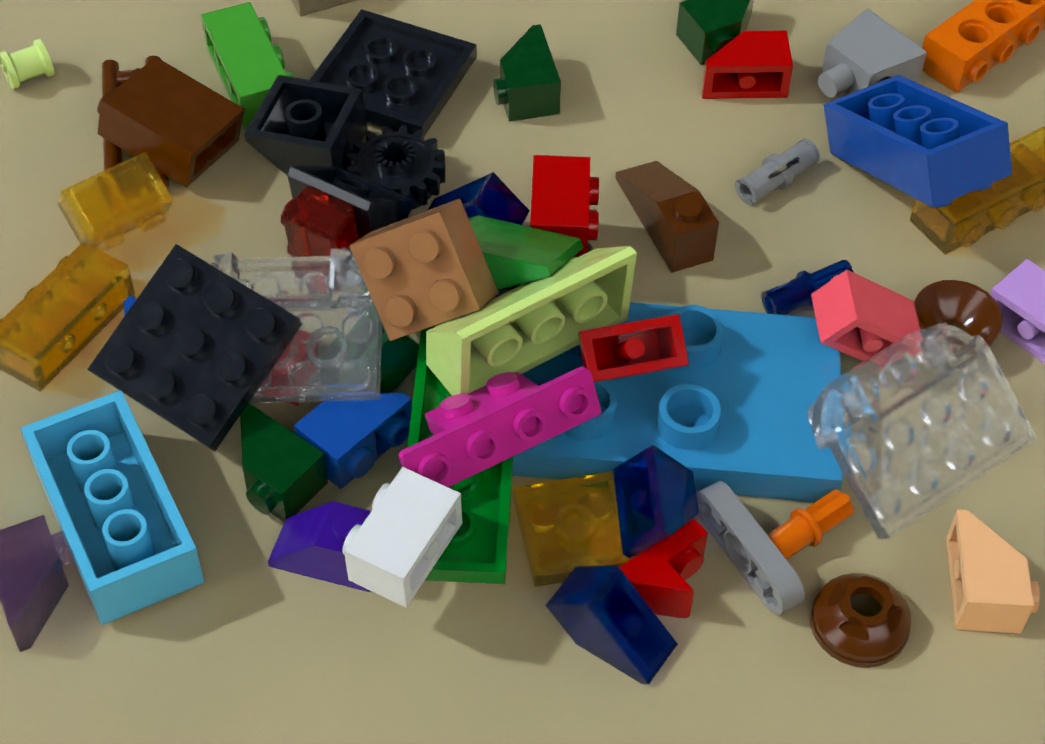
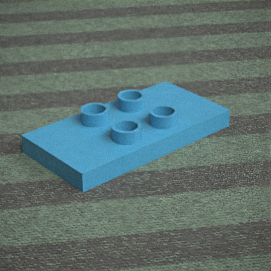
[494,291,843,502]

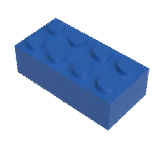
[823,75,1012,208]

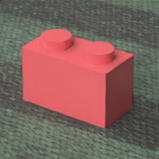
[811,270,925,372]

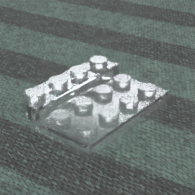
[210,249,382,403]
[807,322,1038,539]

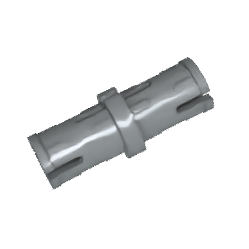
[735,138,820,205]

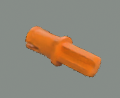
[767,489,855,560]

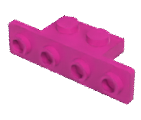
[398,366,601,487]

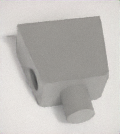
[818,9,927,98]

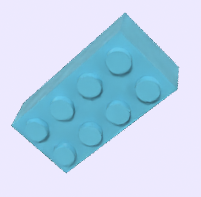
[20,390,205,626]

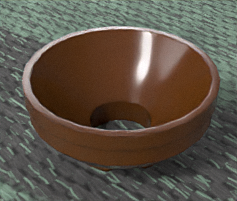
[914,280,1003,358]
[810,573,911,668]

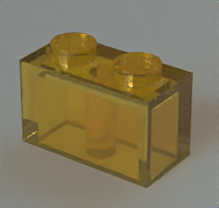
[58,152,173,253]

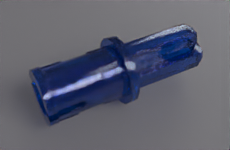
[761,260,854,315]

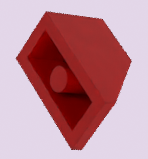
[701,30,793,99]
[578,314,689,383]

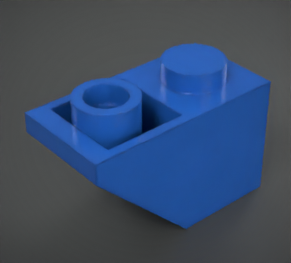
[294,393,412,489]

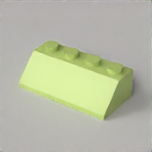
[426,246,637,396]

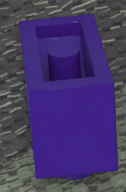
[268,501,371,592]

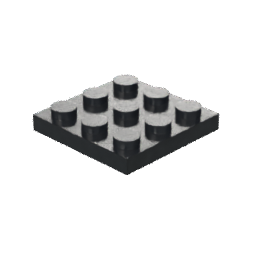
[310,9,477,137]
[87,244,303,452]

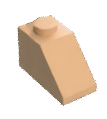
[946,510,1040,634]

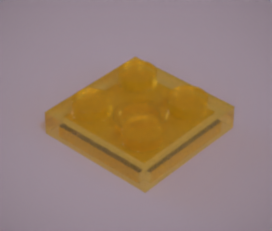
[513,471,639,587]

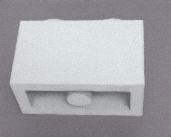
[343,467,462,608]

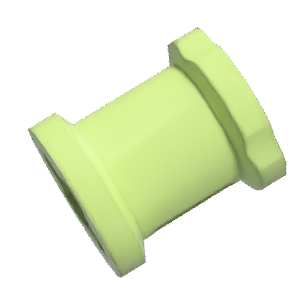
[0,38,55,90]

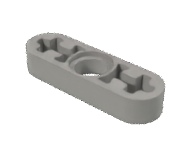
[694,481,805,615]

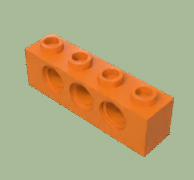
[922,0,1045,93]

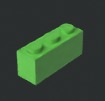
[201,2,295,130]

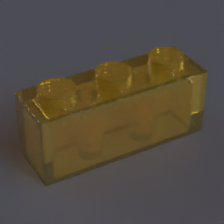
[0,242,136,392]

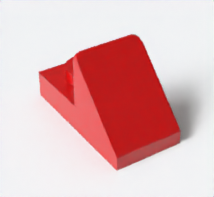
[607,519,708,618]

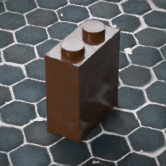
[97,57,244,187]

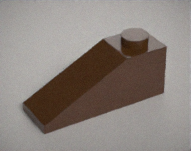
[615,161,719,273]

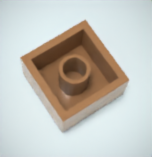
[349,198,499,341]

